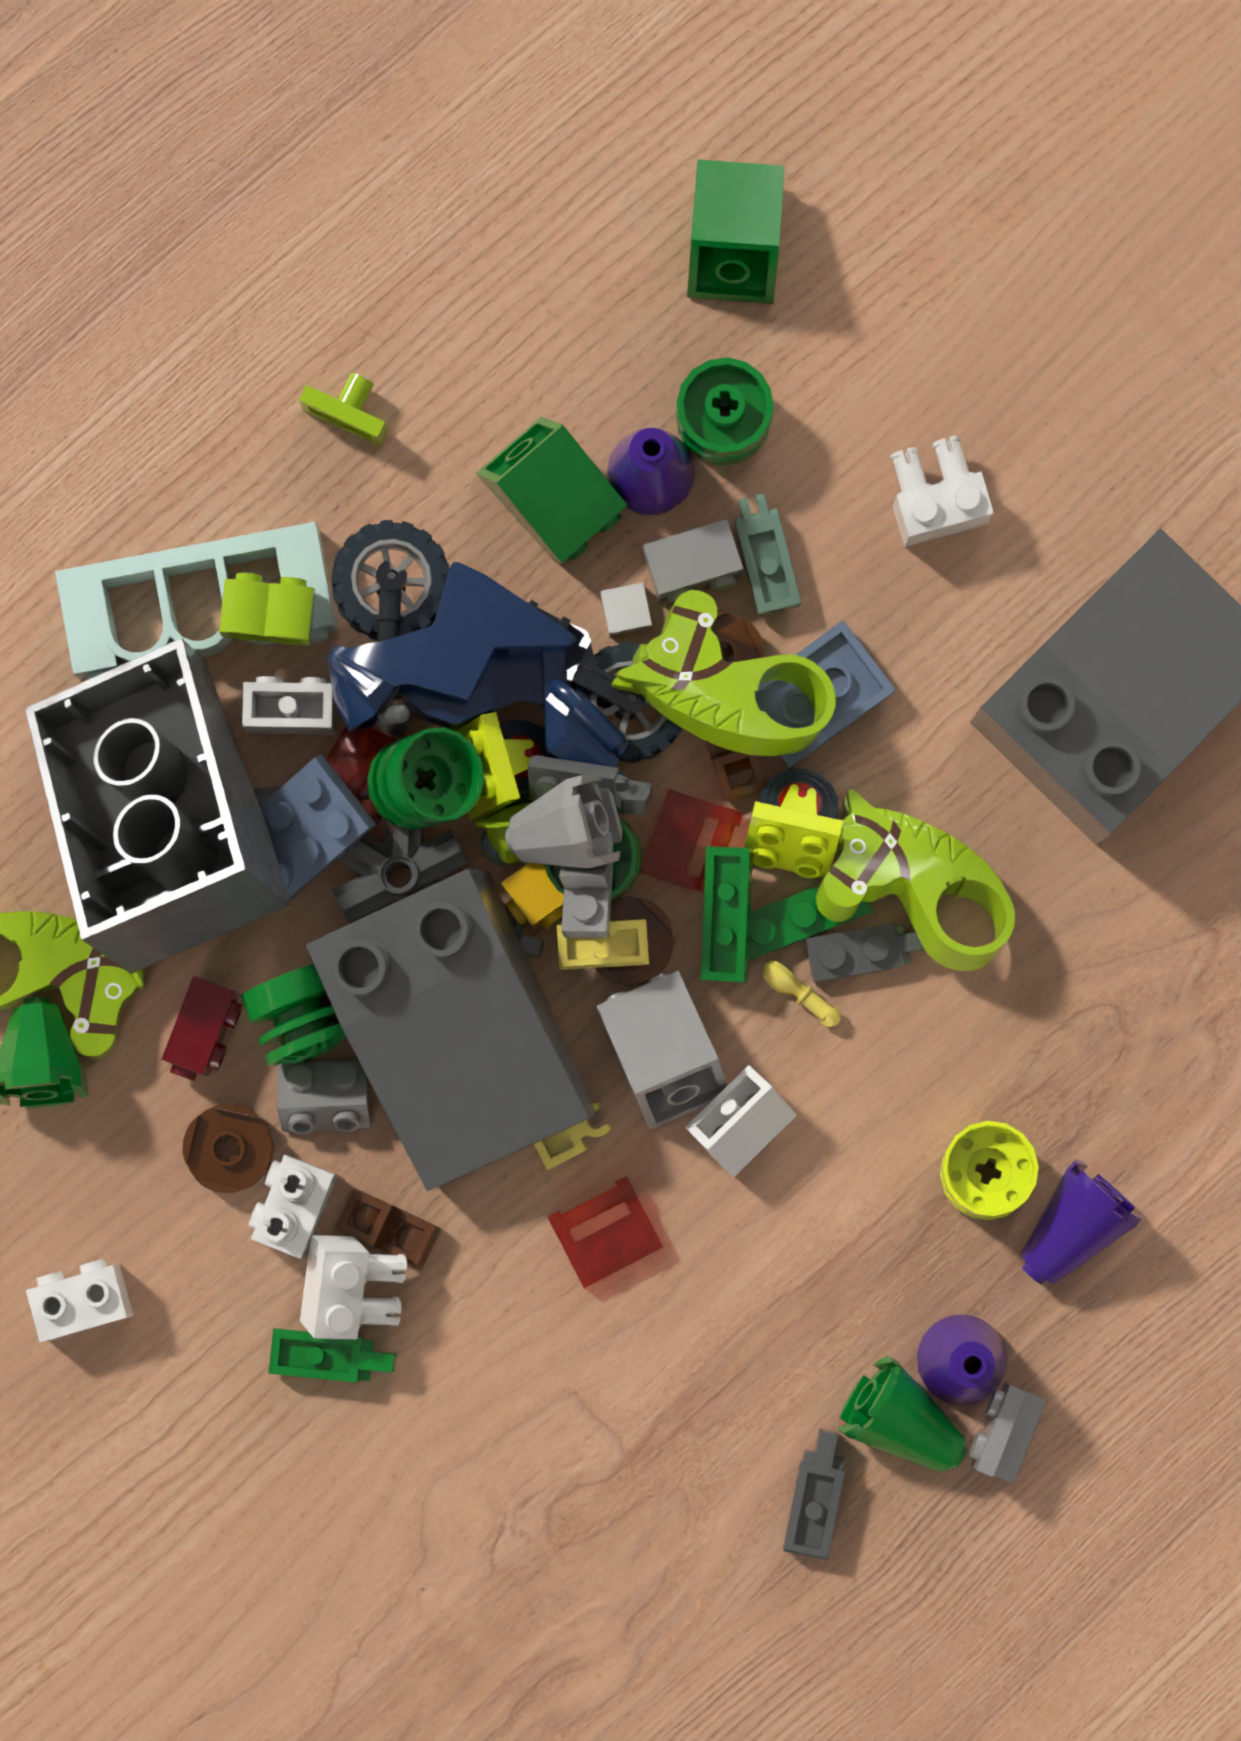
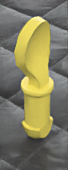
[762,960,841,1027]

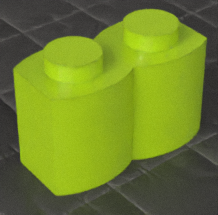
[219,573,316,646]

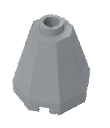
[505,772,622,868]

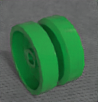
[676,357,774,466]

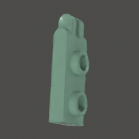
[734,493,801,617]

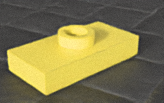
[557,919,649,971]

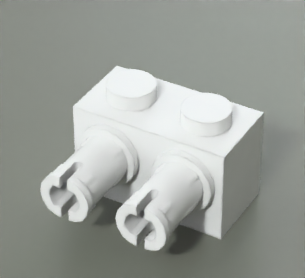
[890,435,994,547]
[248,1155,338,1259]
[300,1235,407,1339]

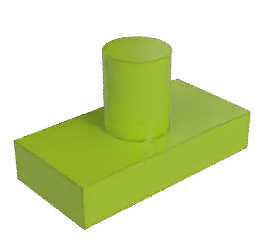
[299,373,388,447]

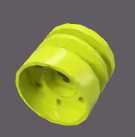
[940,1121,1039,1221]

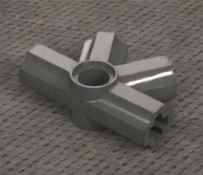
[332,819,469,924]

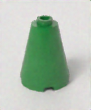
[838,1356,967,1473]

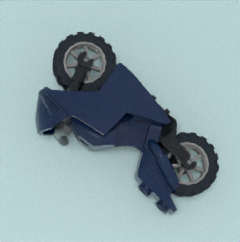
[326,520,683,780]

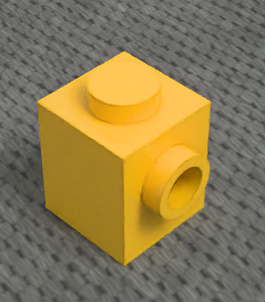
[501,863,564,930]

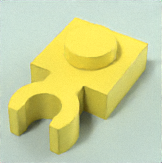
[534,1103,613,1170]

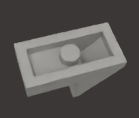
[559,850,613,938]

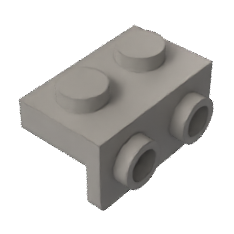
[277,1060,371,1134]
[969,1382,1046,1483]

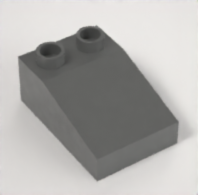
[970,528,1241,845]
[25,638,290,974]
[306,869,598,1191]

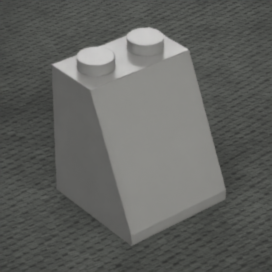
[597,971,727,1131]

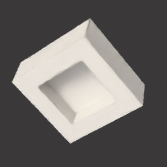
[600,583,652,636]

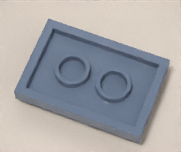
[755,620,896,769]
[260,755,376,902]

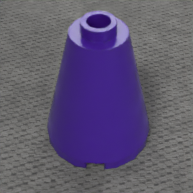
[608,428,695,515]
[1021,1159,1143,1285]
[917,1315,1007,1405]

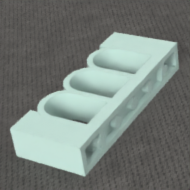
[55,522,338,681]

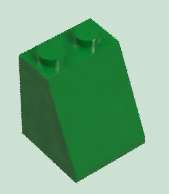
[687,159,784,304]
[476,417,628,563]

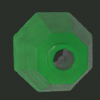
[0,997,88,1108]

